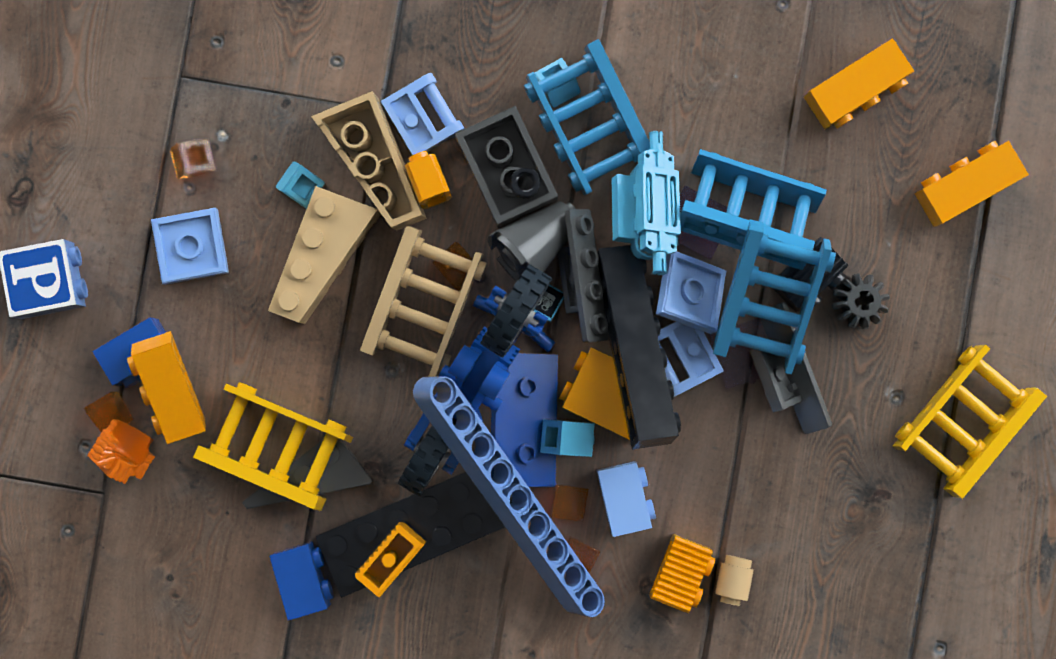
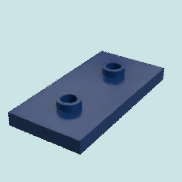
[491,353,558,487]

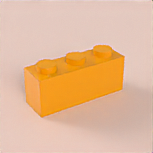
[804,38,914,130]
[914,141,1029,227]
[127,331,206,444]

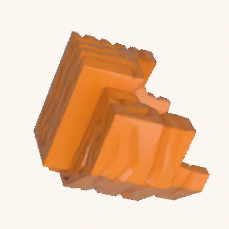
[87,419,155,484]

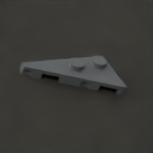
[242,438,374,509]

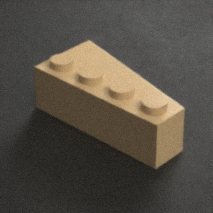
[311,91,427,231]
[268,186,382,324]

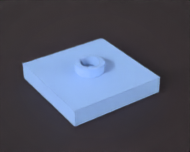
[151,207,229,285]
[656,251,726,334]

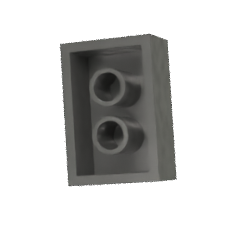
[455,106,558,229]

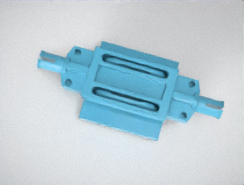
[612,131,681,275]

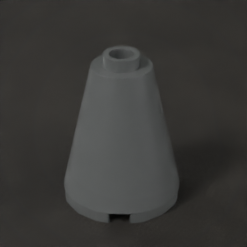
[487,201,576,282]

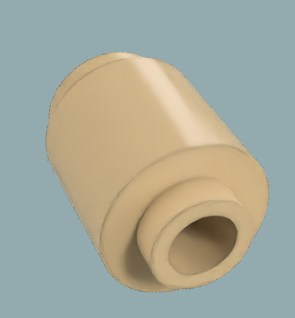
[715,555,754,606]

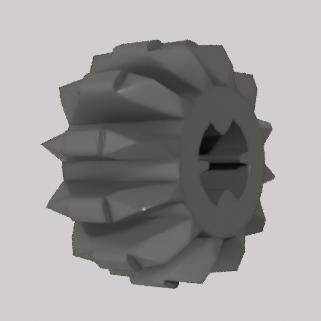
[832,273,890,330]

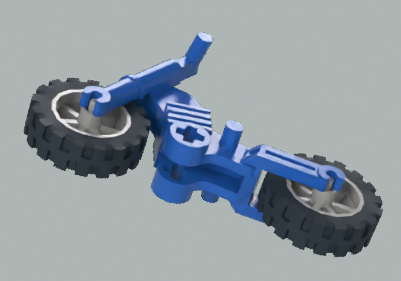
[397,264,555,497]

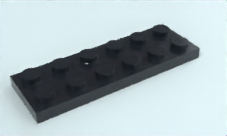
[316,472,513,598]

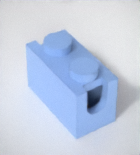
[596,461,656,537]

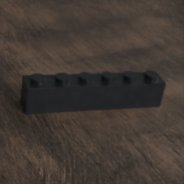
[597,245,681,450]

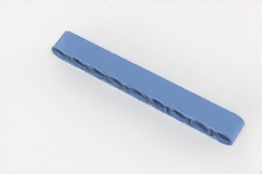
[413,376,605,617]

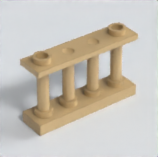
[360,225,487,377]

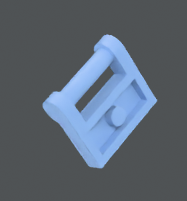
[381,73,465,155]
[658,322,724,397]

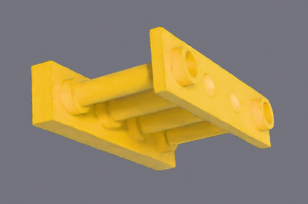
[893,345,1047,499]
[193,382,353,511]

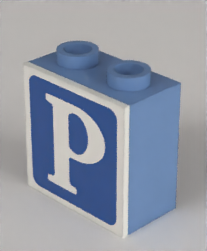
[0,239,88,319]

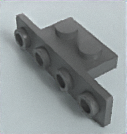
[558,209,609,343]
[749,302,832,434]

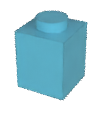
[540,419,595,457]

